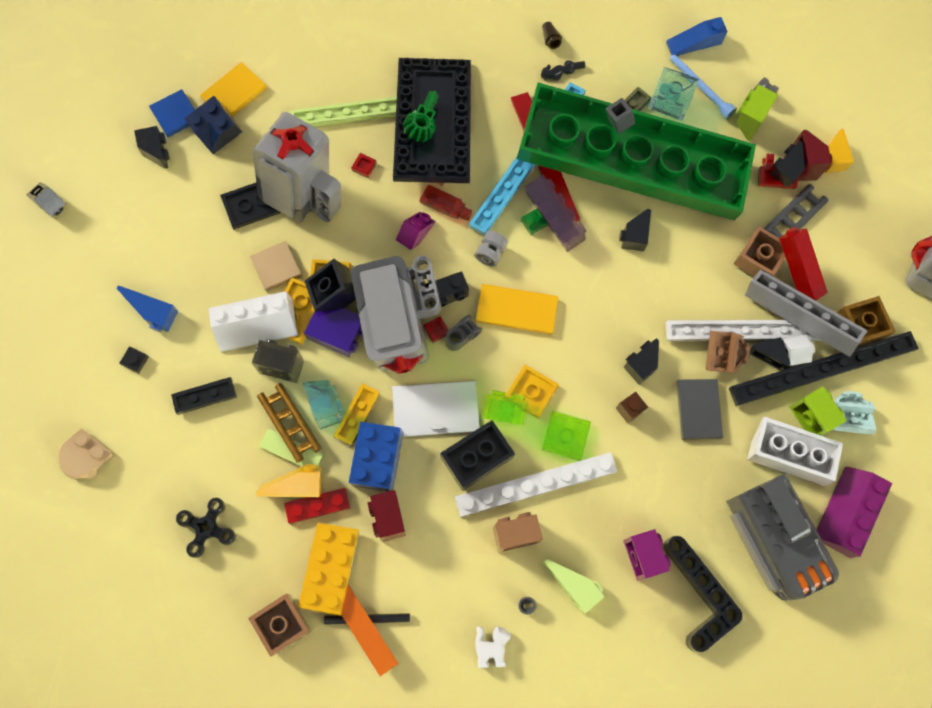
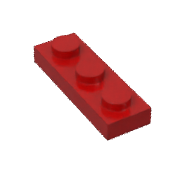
[284,488,350,524]

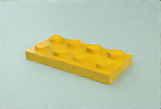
[298,522,359,616]

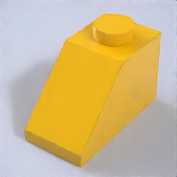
[825,129,854,173]

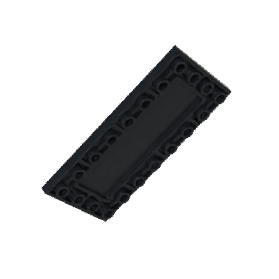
[393,58,471,184]

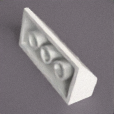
[208,291,298,352]
[747,417,843,486]

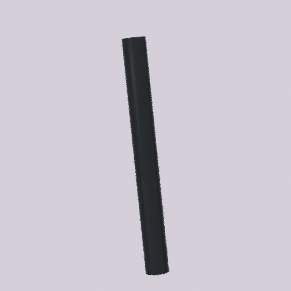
[324,613,410,625]

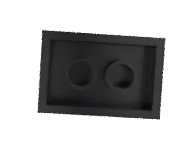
[440,420,515,491]

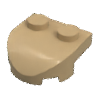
[59,429,113,480]

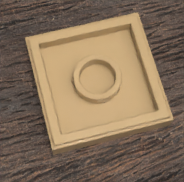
[250,241,302,291]

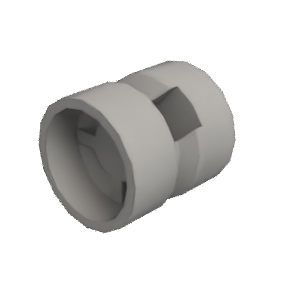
[474,231,508,267]

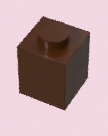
[616,391,648,424]

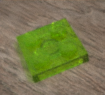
[542,411,591,461]

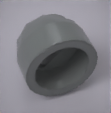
[519,597,537,614]

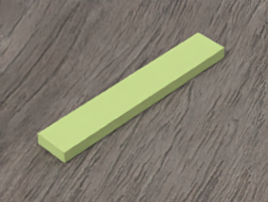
[290,97,397,127]

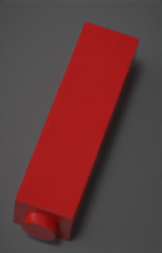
[779,227,828,301]

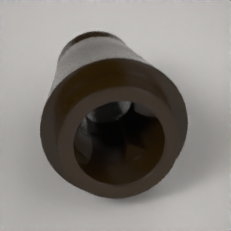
[542,22,562,49]

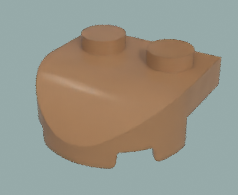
[705,331,750,373]

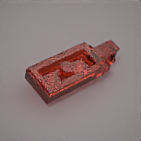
[419,185,472,221]

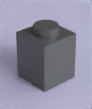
[605,98,635,134]

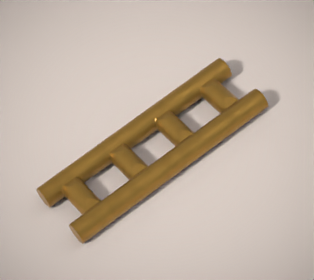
[257,383,322,463]

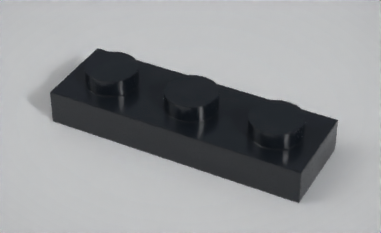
[171,377,237,415]

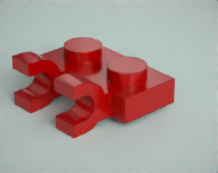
[758,154,798,189]

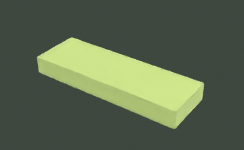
[259,429,324,467]

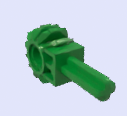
[403,91,439,143]

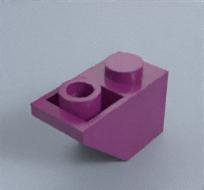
[396,212,435,250]

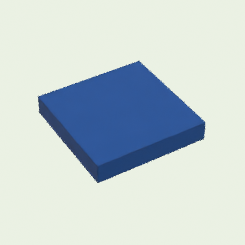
[149,89,195,137]

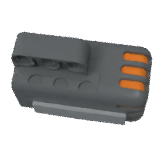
[726,473,839,601]

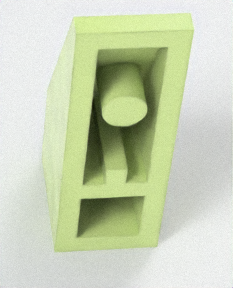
[542,559,604,614]

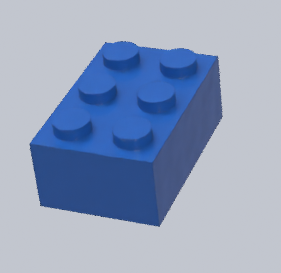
[348,422,404,492]

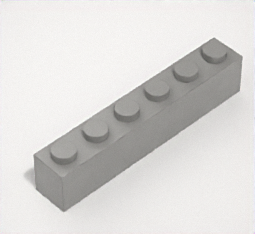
[745,269,867,357]

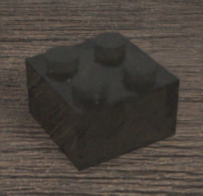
[252,339,304,383]

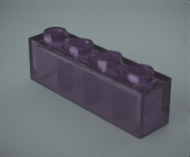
[524,174,587,252]

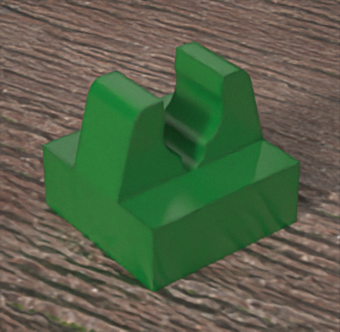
[521,209,547,235]

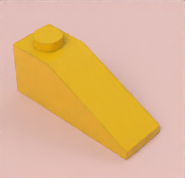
[256,464,322,497]

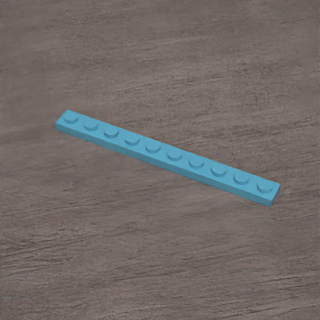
[469,82,586,235]

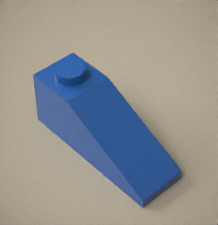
[666,17,728,56]
[116,285,178,332]

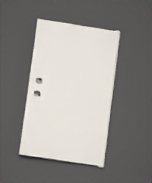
[391,381,480,437]

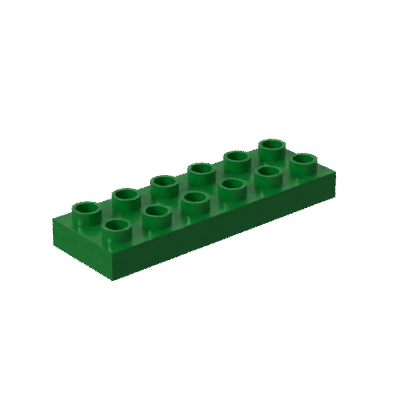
[516,82,756,221]

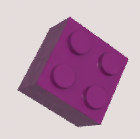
[623,529,671,581]

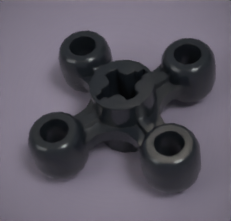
[176,497,236,558]

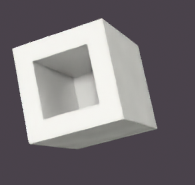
[782,335,815,366]

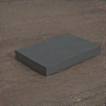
[676,379,723,440]

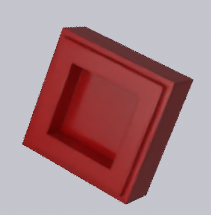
[351,153,377,178]
[423,316,449,343]

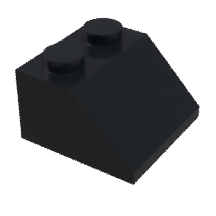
[305,259,356,312]

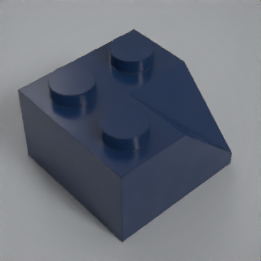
[184,96,243,154]

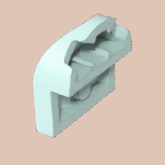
[833,391,876,435]

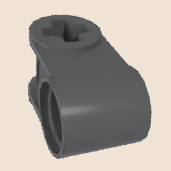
[445,315,483,351]

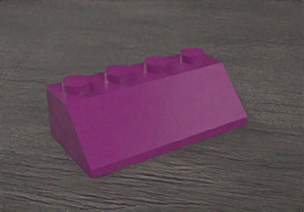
[816,466,892,558]

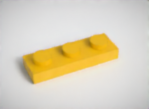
[333,383,380,447]

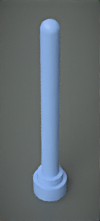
[670,55,737,120]

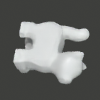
[475,626,511,668]

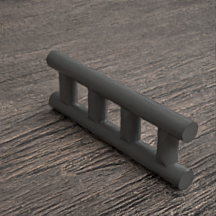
[764,184,829,238]

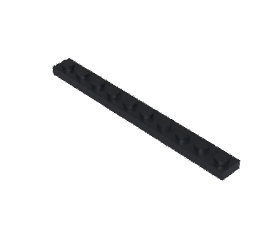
[729,331,919,406]

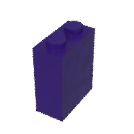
[304,308,363,357]

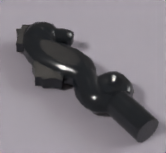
[541,60,585,81]

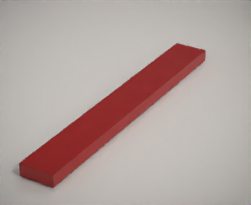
[511,92,580,227]

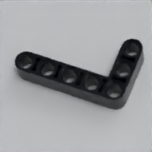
[663,536,742,652]

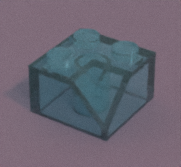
[648,67,699,120]
[303,380,345,430]

